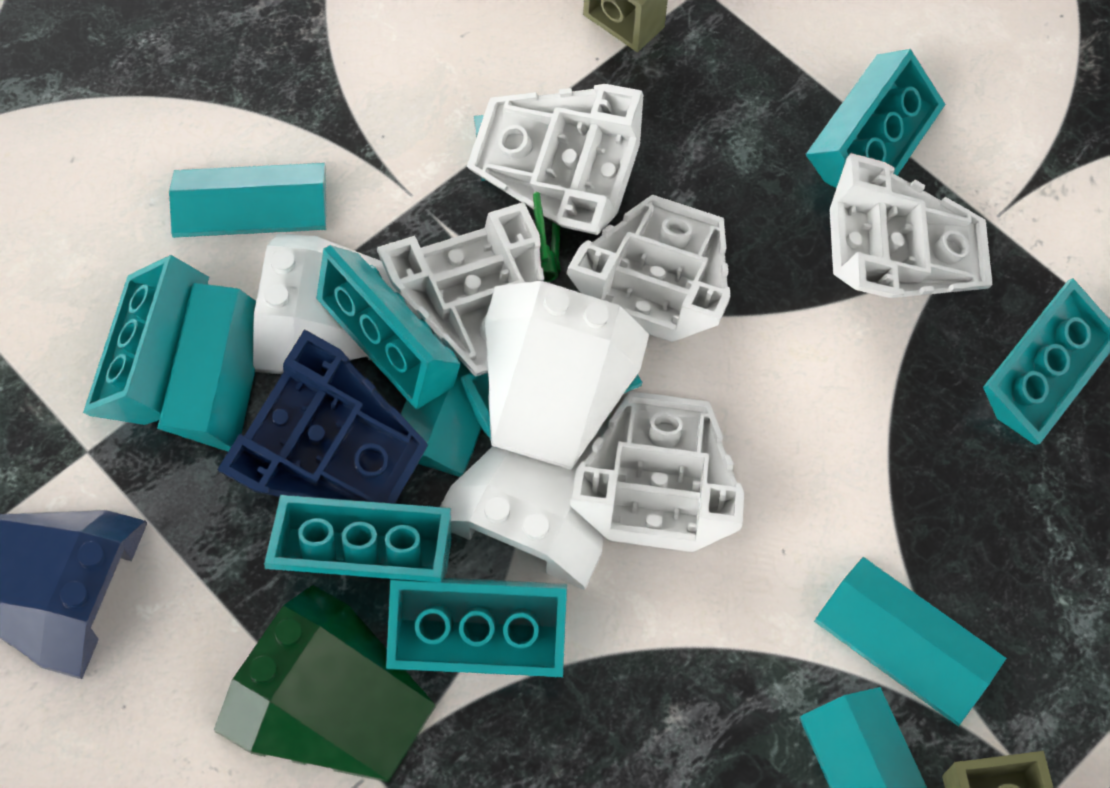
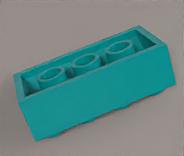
[806,49,946,188]
[316,245,460,410]
[83,255,210,425]
[264,495,452,583]
[386,578,567,677]

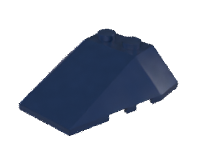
[217,329,428,504]
[0,510,147,679]

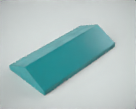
[169,162,326,238]
[983,278,1110,445]
[157,283,256,451]
[401,332,482,477]
[814,557,1007,727]
[799,687,927,788]

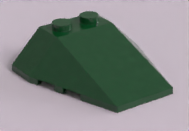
[214,585,436,783]

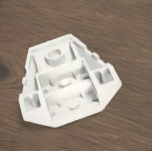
[467,84,643,235]
[830,153,993,298]
[567,195,730,342]
[377,202,544,377]
[253,233,422,374]
[484,281,649,470]
[570,391,744,552]
[440,427,607,590]

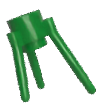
[533,192,561,283]

